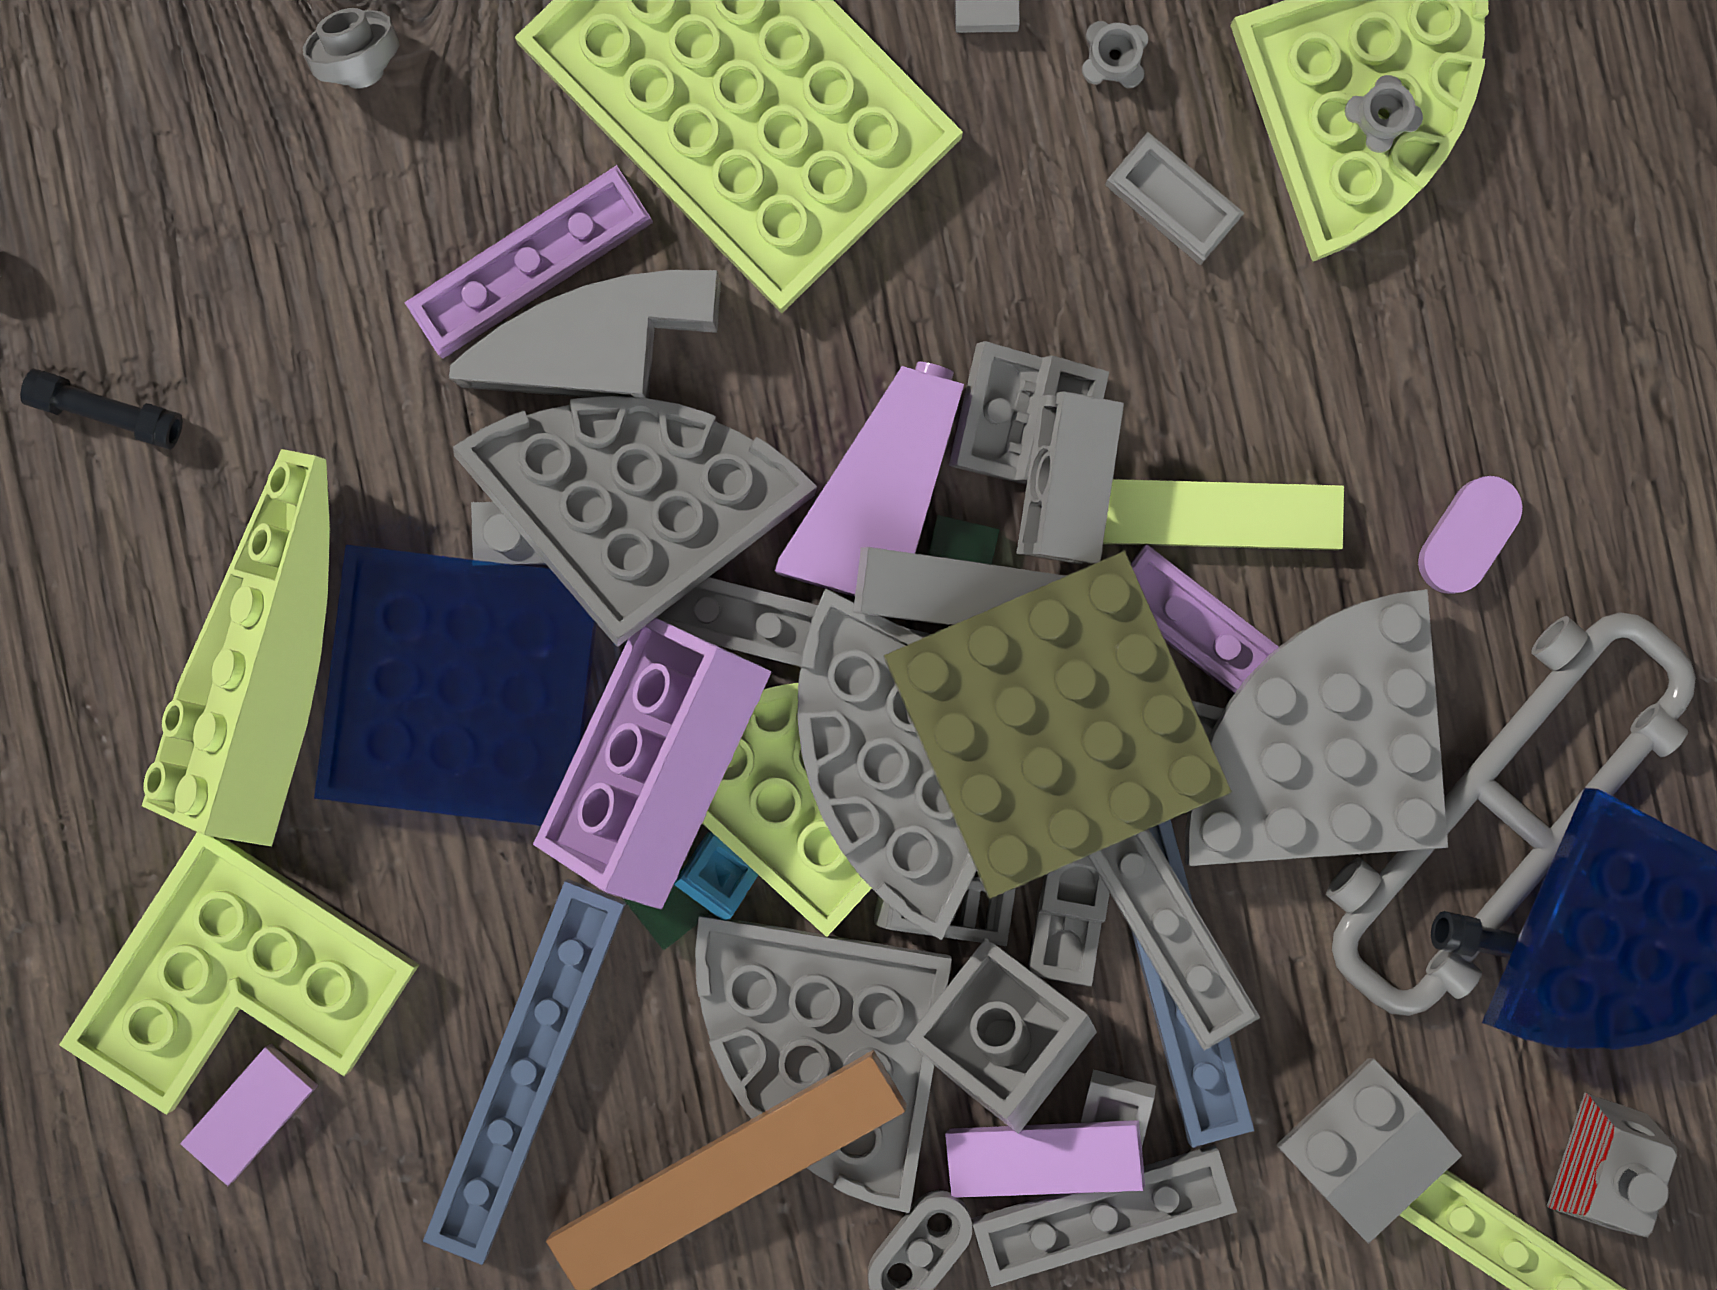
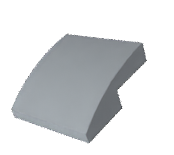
[949,341,1109,485]

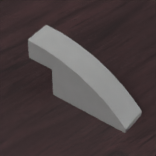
[449,270,721,399]

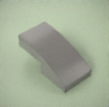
[1027,856,1110,987]

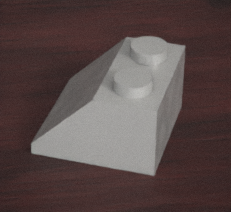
[906,938,1097,1134]
[1276,1058,1462,1244]

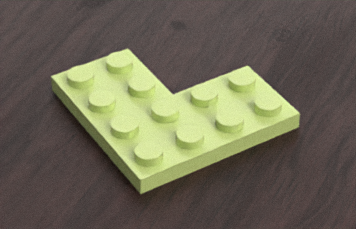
[59,832,419,1115]

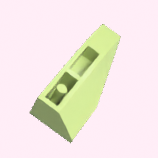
[142,449,330,847]

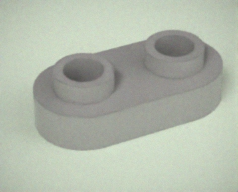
[868,1190,972,1290]

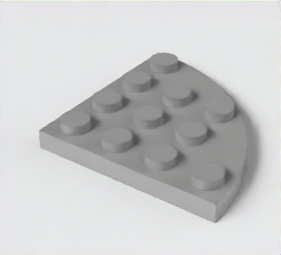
[453,396,817,647]
[798,589,976,940]
[1185,589,1448,866]
[695,914,952,1213]

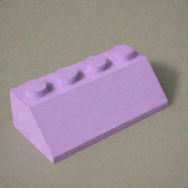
[533,618,772,910]

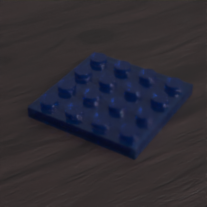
[314,545,597,826]

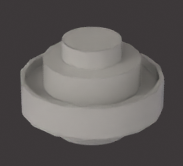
[303,8,400,88]

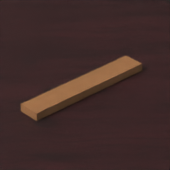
[546,1050,907,1290]

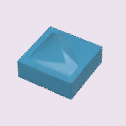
[674,831,758,921]

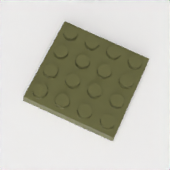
[883,551,1232,899]

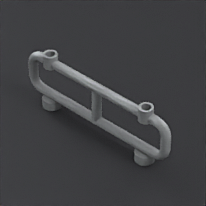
[1326,612,1696,1016]

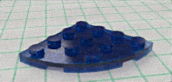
[1482,788,1717,1050]

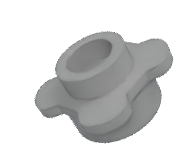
[1082,21,1148,88]
[1345,75,1423,153]

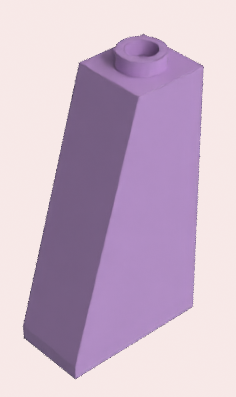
[775,362,964,597]

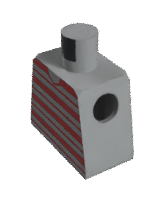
[1547,1092,1677,1237]

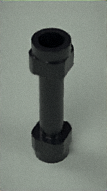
[20,368,183,450]
[1431,911,1585,978]

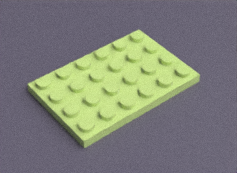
[515,0,963,314]

